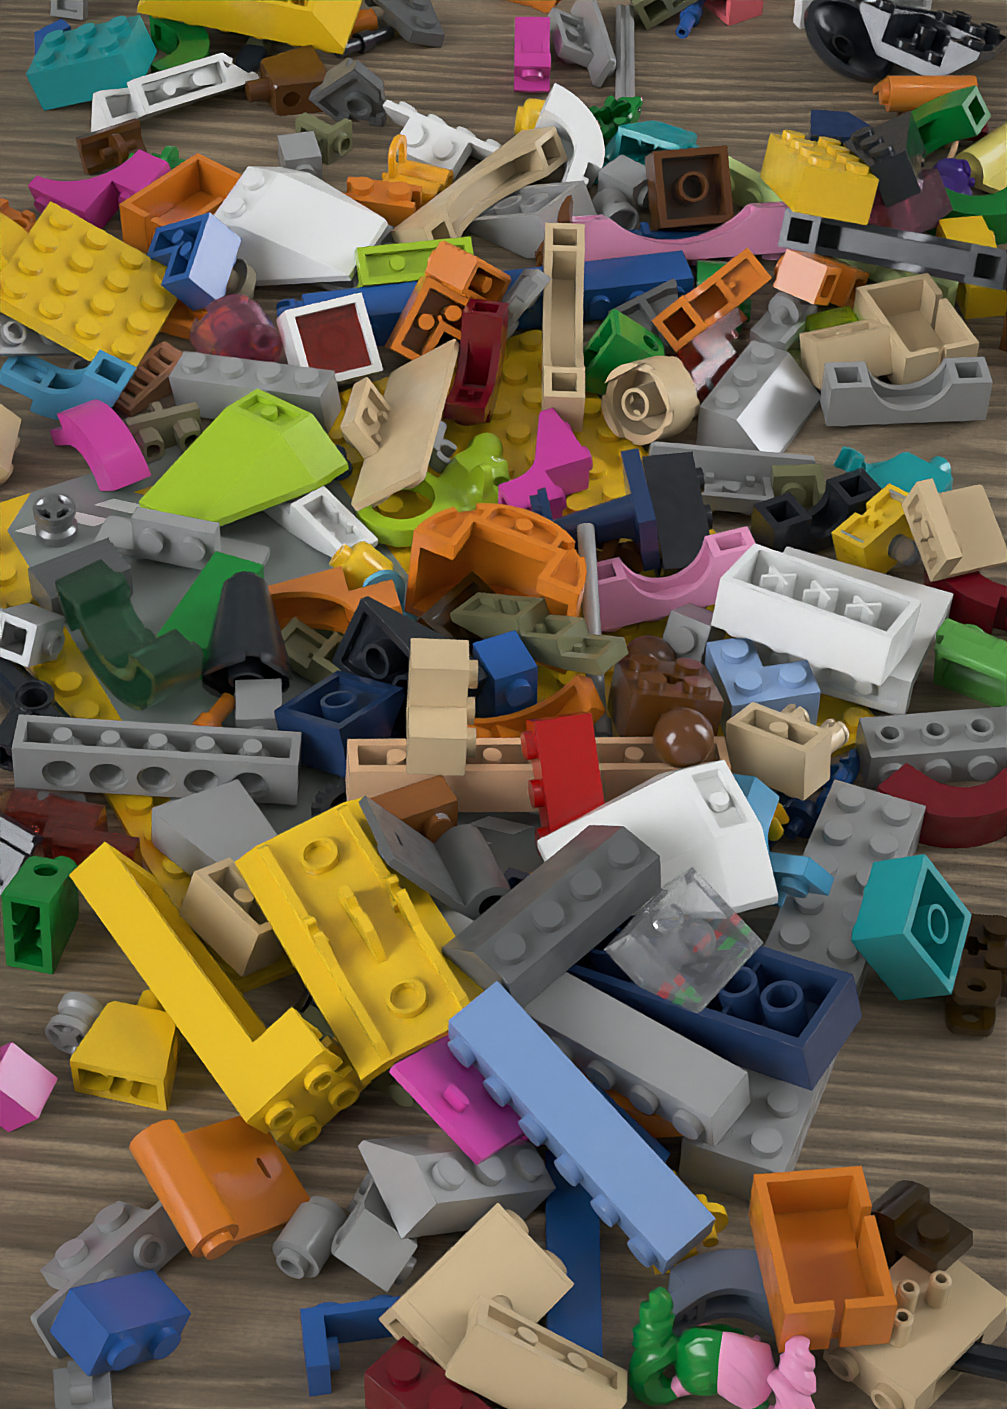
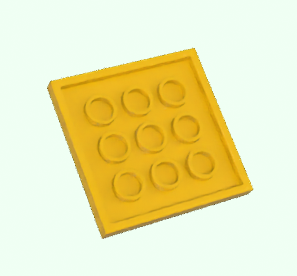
[0,201,179,371]

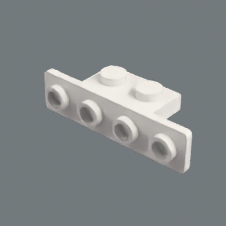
[383,100,502,179]

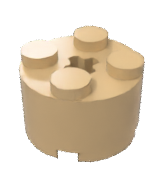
[601,356,700,445]

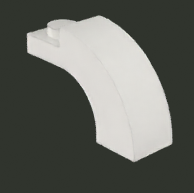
[534,83,605,188]

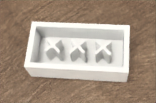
[711,543,922,686]

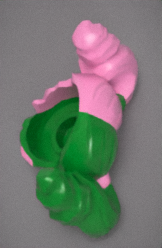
[627,1286,816,1409]

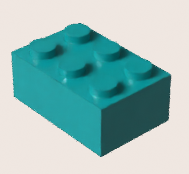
[26,15,157,111]

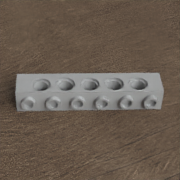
[12,714,302,805]

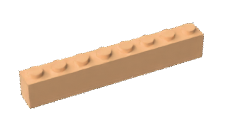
[345,736,731,813]

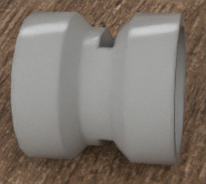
[592,187,639,231]

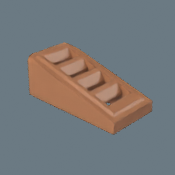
[114,341,183,417]

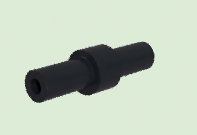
[334,25,394,58]

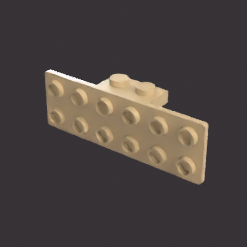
[340,339,460,511]

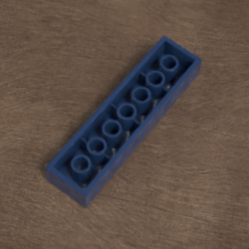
[504,867,862,1091]

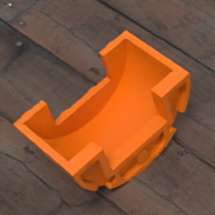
[404,503,587,675]

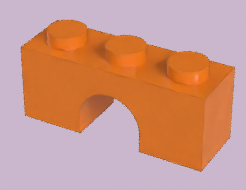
[772,249,870,309]

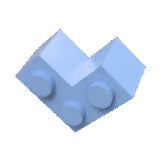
[704,638,821,737]

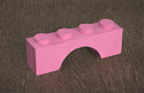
[597,526,756,632]

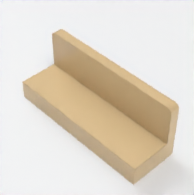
[445,1294,627,1409]

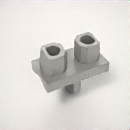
[749,292,818,351]

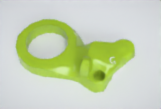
[354,432,511,547]

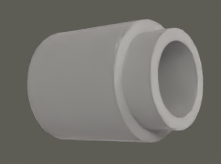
[272,1196,347,1279]

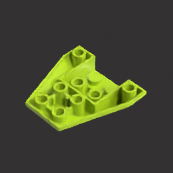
[139,388,349,526]

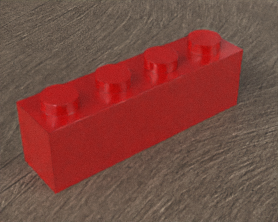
[521,711,605,857]

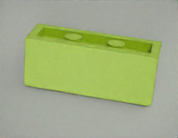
[354,236,474,288]

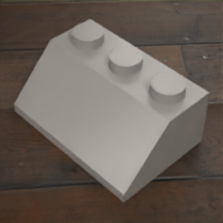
[696,340,821,453]
[358,1132,556,1239]

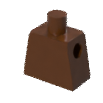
[245,45,328,116]

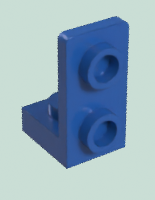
[300,1295,401,1397]

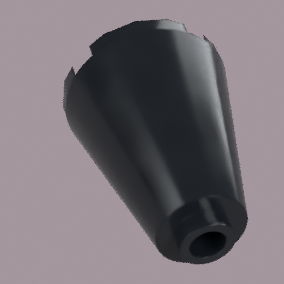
[201,571,293,698]

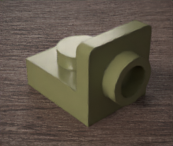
[295,112,353,165]
[770,464,826,507]

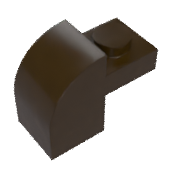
[857,1180,973,1274]

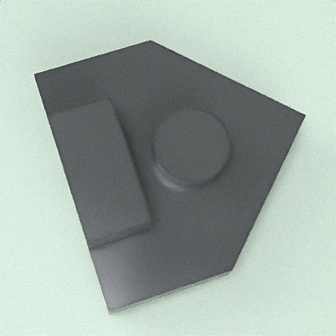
[309,57,387,127]

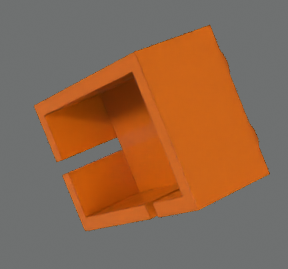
[119,153,242,254]
[748,1166,898,1353]

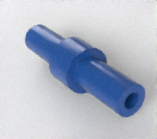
[675,0,706,39]

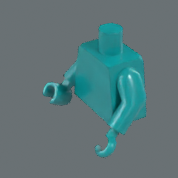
[593,120,700,184]
[833,446,953,493]

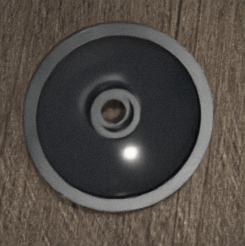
[804,0,894,83]

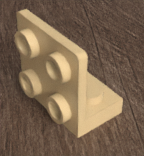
[901,478,1007,582]

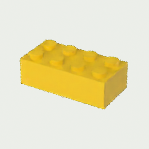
[760,130,879,225]

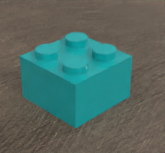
[851,854,972,1001]

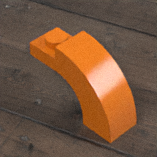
[651,247,772,352]

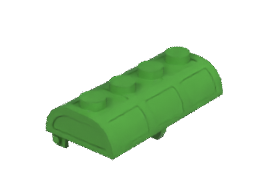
[933,618,1007,707]

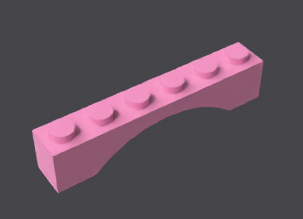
[572,201,797,265]

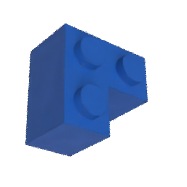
[147,212,242,311]

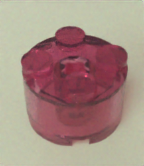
[190,294,283,363]

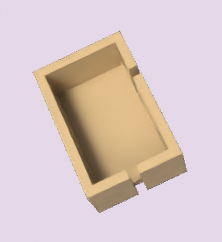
[852,273,979,385]

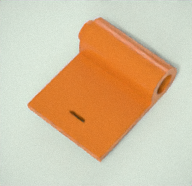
[873,75,978,112]
[129,1115,310,1260]

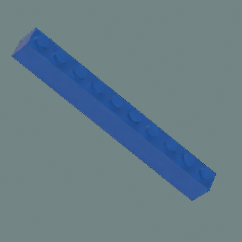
[302,250,694,346]

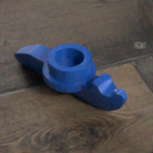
[816,749,860,815]

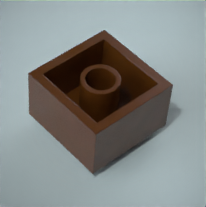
[645,145,734,231]

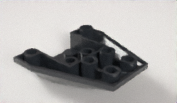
[859,0,1007,75]

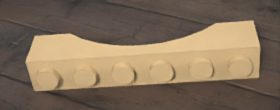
[390,126,568,244]
[541,222,585,432]

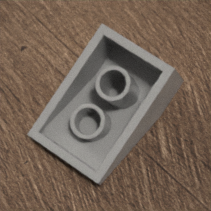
[465,180,597,258]

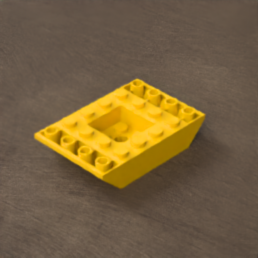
[137,0,363,55]

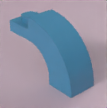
[0,350,137,420]

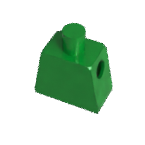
[583,309,665,395]
[1,856,79,975]

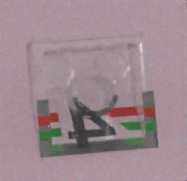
[604,867,764,1013]

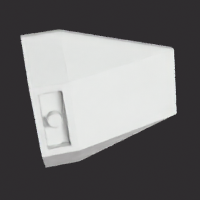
[538,760,778,915]

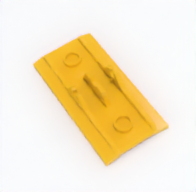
[235,797,484,1085]

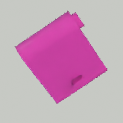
[389,1034,544,1165]

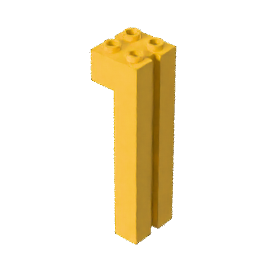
[69,842,372,1152]

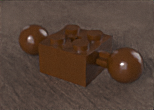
[607,635,724,769]

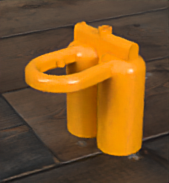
[381,134,454,206]

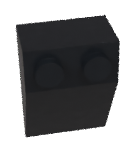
[332,596,489,739]

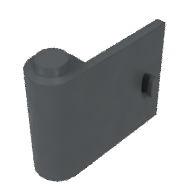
[359,795,512,921]

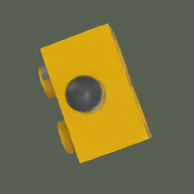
[831,483,921,574]

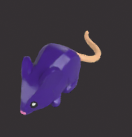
[930,141,975,196]

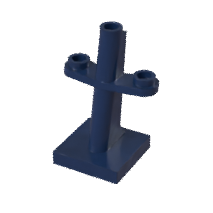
[529,448,661,571]

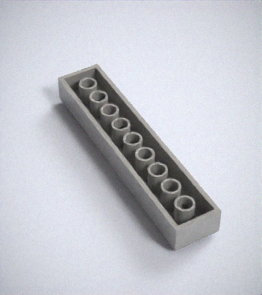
[678,779,926,1202]

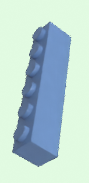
[447,981,716,1275]

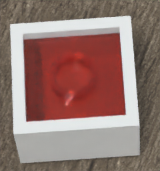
[276,292,383,387]

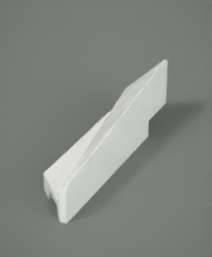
[91,53,259,132]

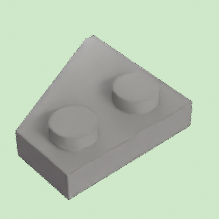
[501,269,551,341]

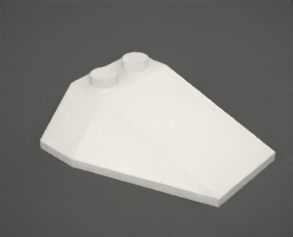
[214,166,388,286]

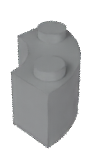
[331,1171,418,1292]

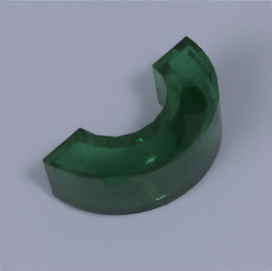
[55,559,206,711]

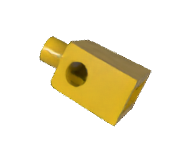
[70,989,181,1111]

